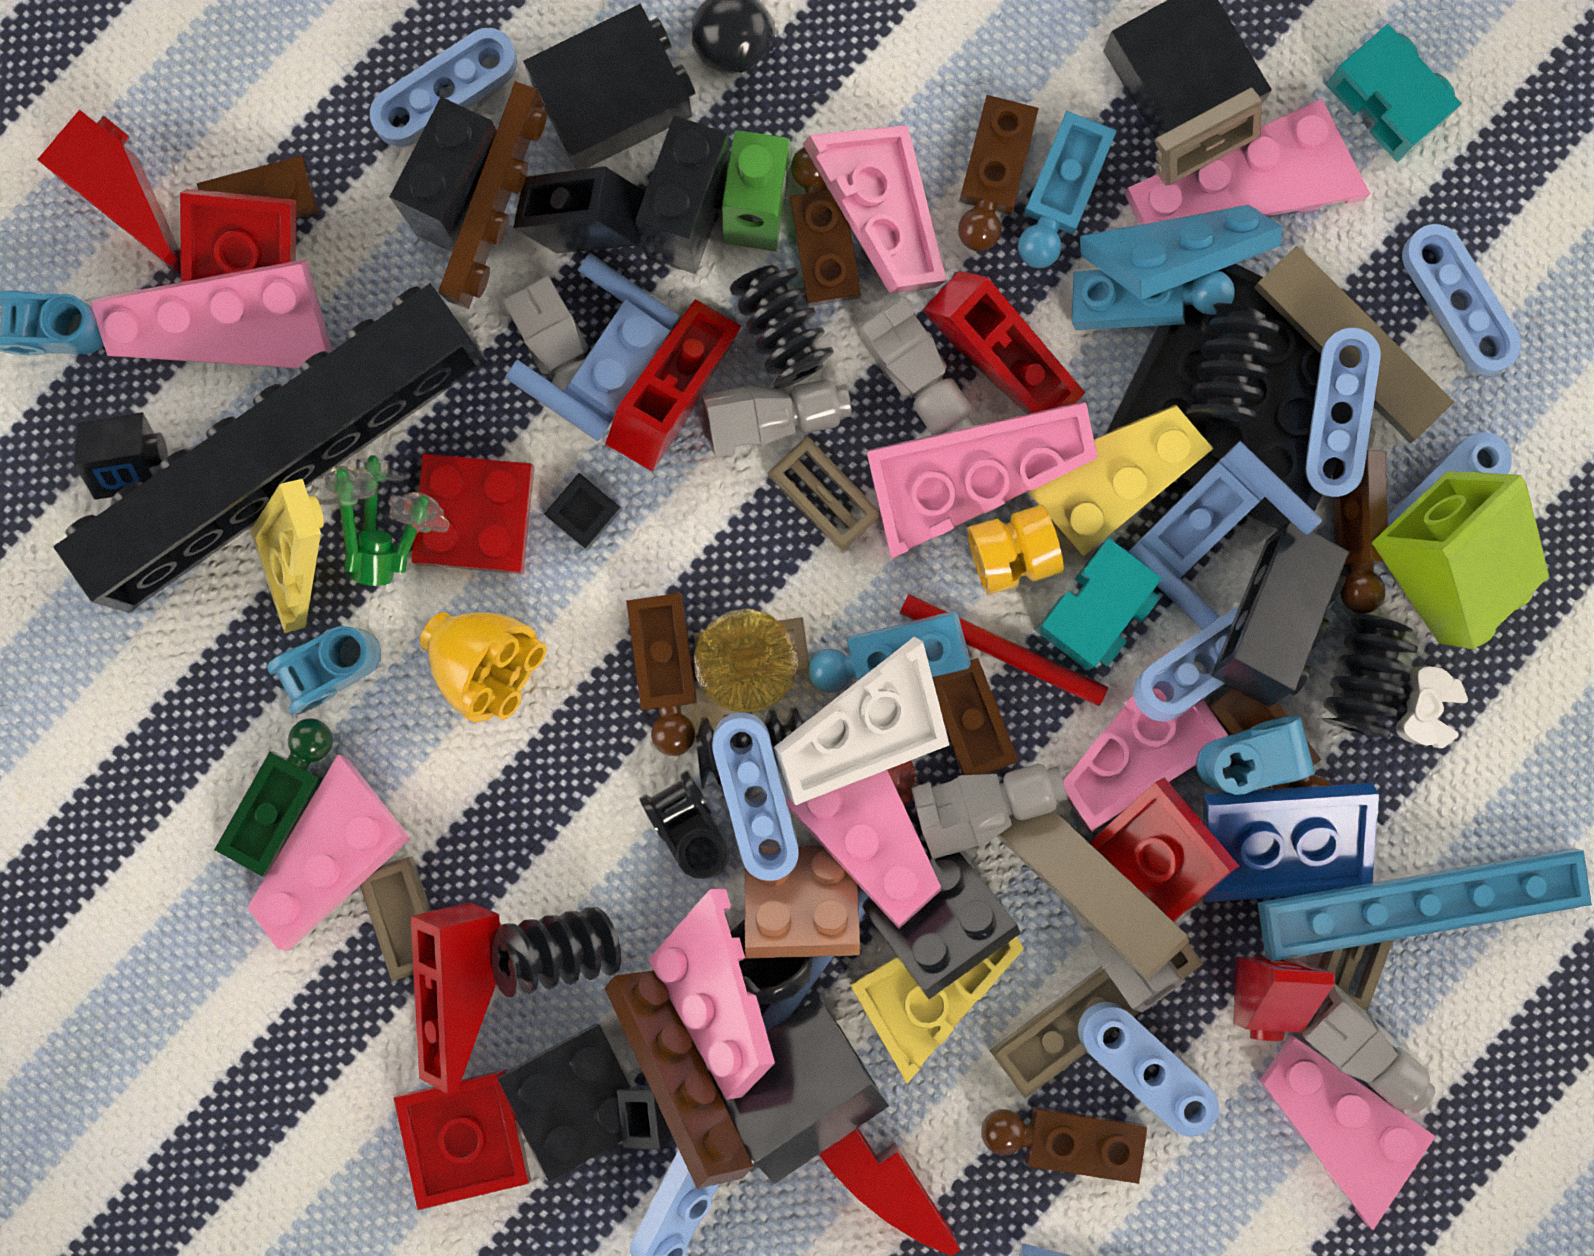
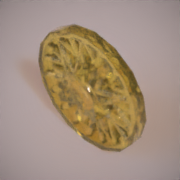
[694,609,798,713]

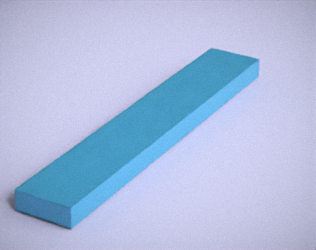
[1258,848,1592,961]

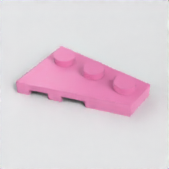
[247,754,411,951]

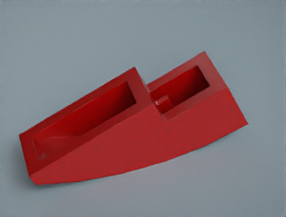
[819,1127,961,1256]

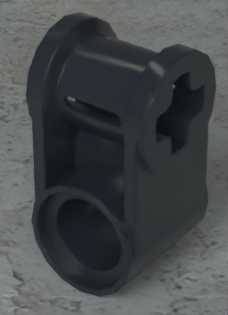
[639,770,730,879]

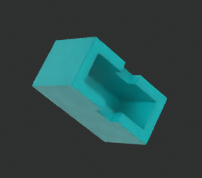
[1325,24,1462,163]
[1035,538,1162,670]

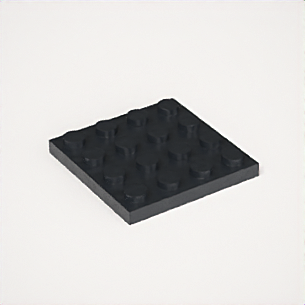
[1104,263,1396,530]

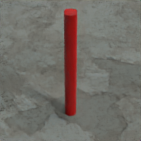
[899,594,1108,706]

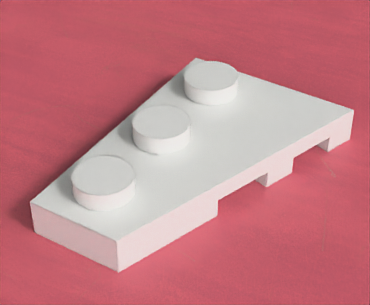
[773,637,949,805]

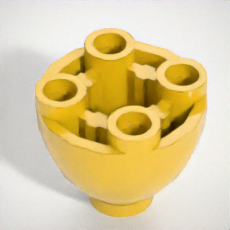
[420,612,547,723]

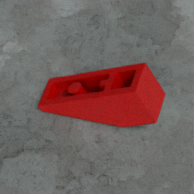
[37,109,181,274]
[922,271,1086,414]
[605,299,742,472]
[411,903,501,1094]
[1233,956,1335,1041]

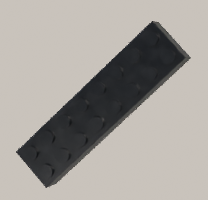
[53,283,487,613]

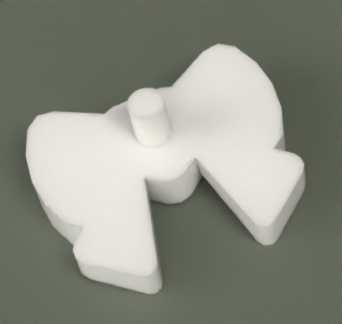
[1396,666,1468,748]

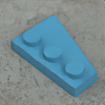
[1080,205,1282,300]

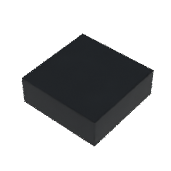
[544,473,622,551]

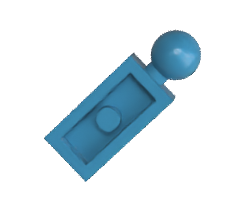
[1018,110,1117,268]
[1072,270,1235,330]
[808,611,971,693]

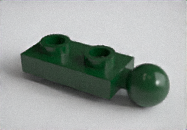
[214,718,333,877]

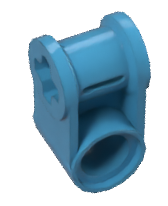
[0,290,104,356]
[266,626,381,716]
[1196,716,1315,795]

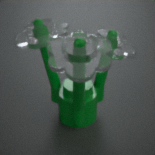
[312,455,450,586]

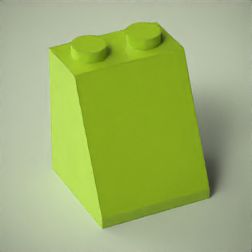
[1372,471,1549,650]

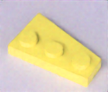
[1027,405,1213,556]
[250,479,324,633]
[849,937,1024,1084]

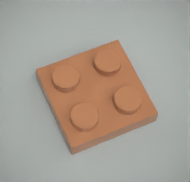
[745,846,860,958]

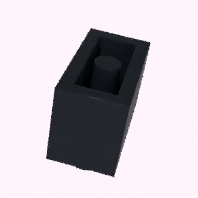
[513,166,645,254]

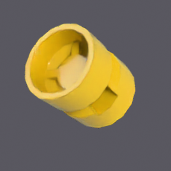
[967,505,1064,595]

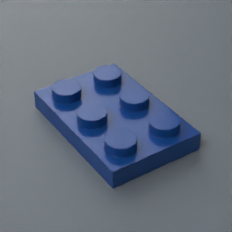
[1202,783,1379,902]

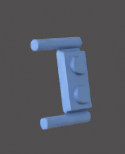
[504,253,680,441]
[1128,441,1322,630]

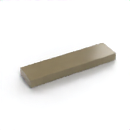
[1254,245,1454,443]
[997,811,1189,981]
[989,943,1203,1098]

